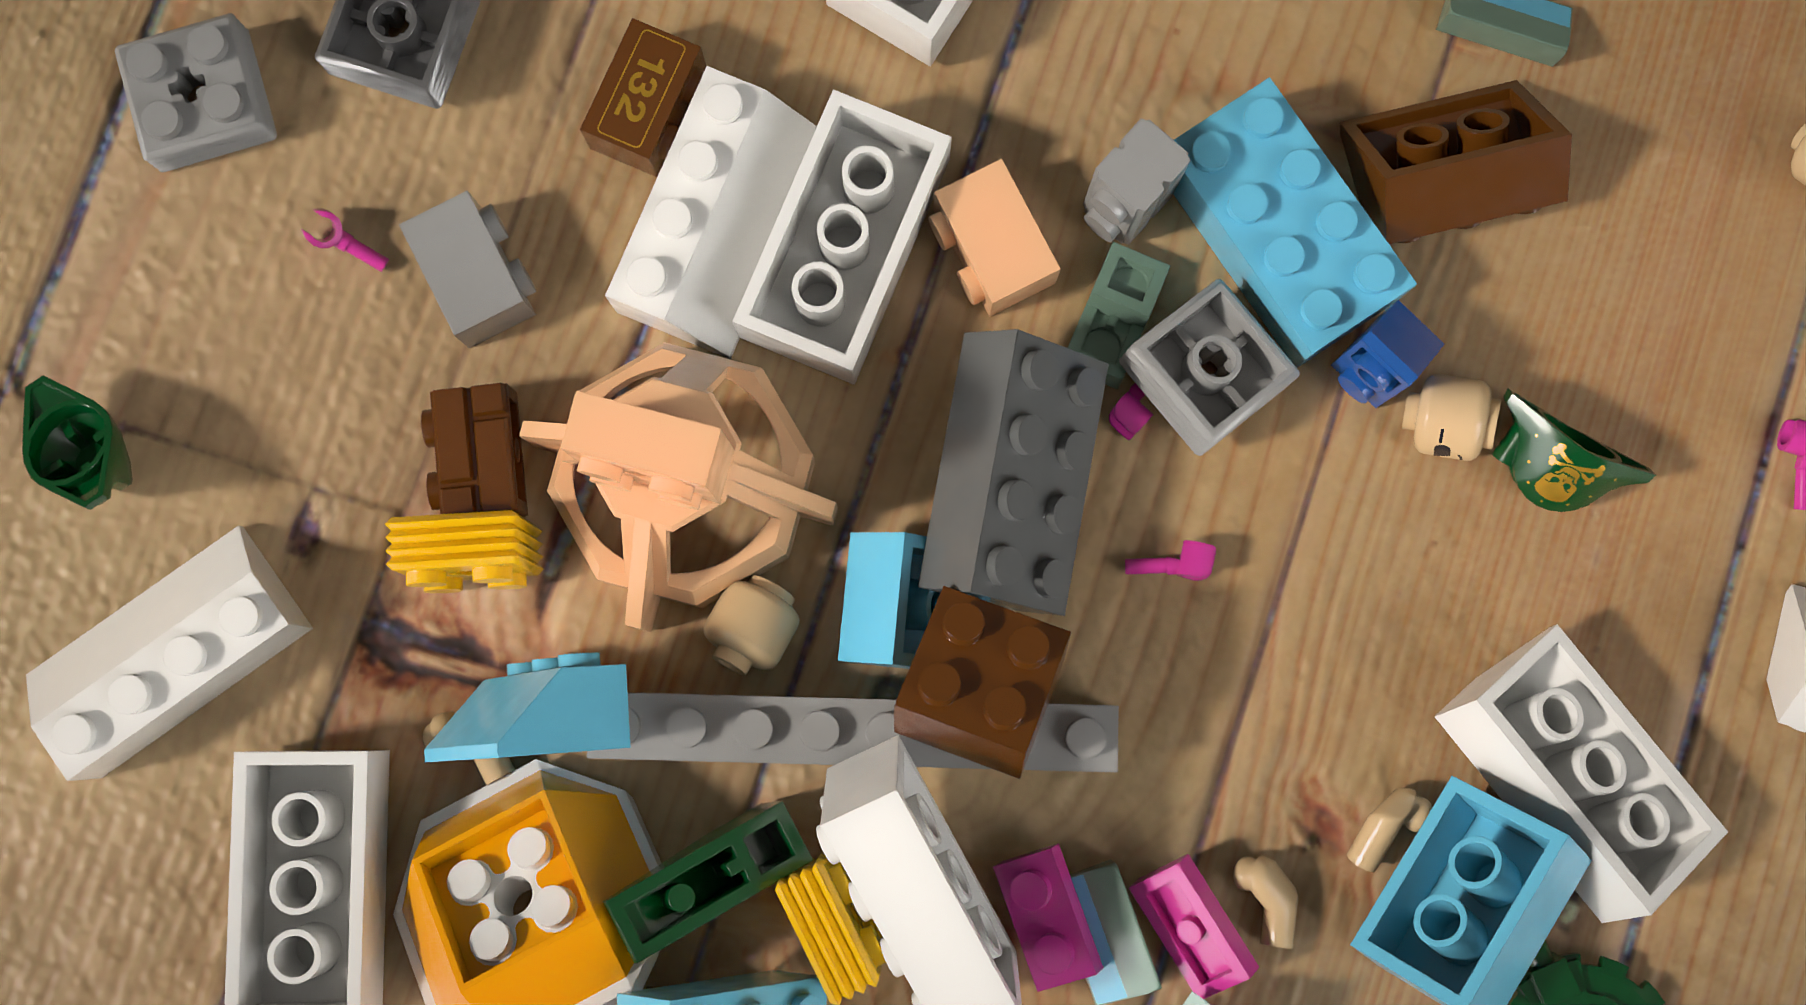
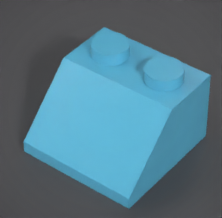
[838,532,940,669]

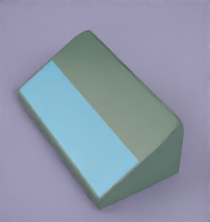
[1436,0,1573,67]
[1070,860,1162,1005]

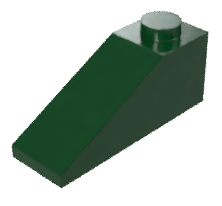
[603,801,813,964]

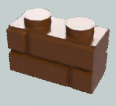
[421,383,528,517]

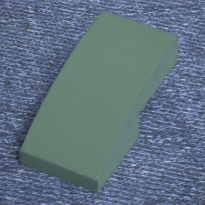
[1068,242,1171,390]

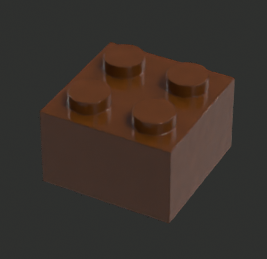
[894,586,1071,779]

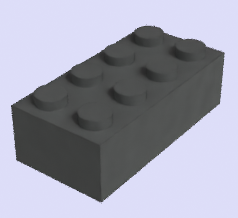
[918,329,1109,616]

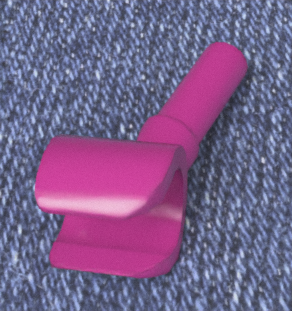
[301,208,389,272]
[1108,383,1154,440]
[1777,419,1806,510]
[1125,540,1216,581]

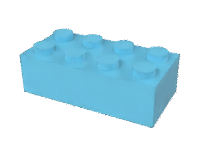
[1173,77,1417,368]

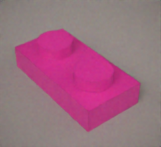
[993,843,1104,992]
[1129,854,1259,999]

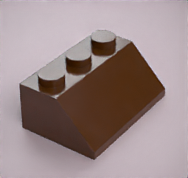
[1340,80,1572,244]

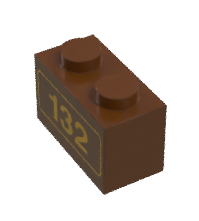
[580,18,707,177]

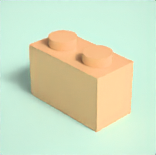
[928,159,1060,317]

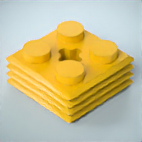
[385,510,544,593]
[775,851,886,1005]

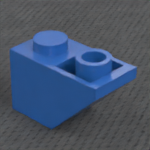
[1331,300,1444,408]

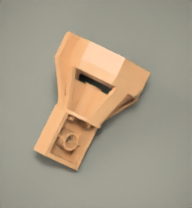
[519,342,838,632]

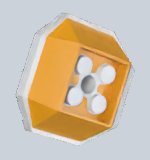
[393,759,661,1005]

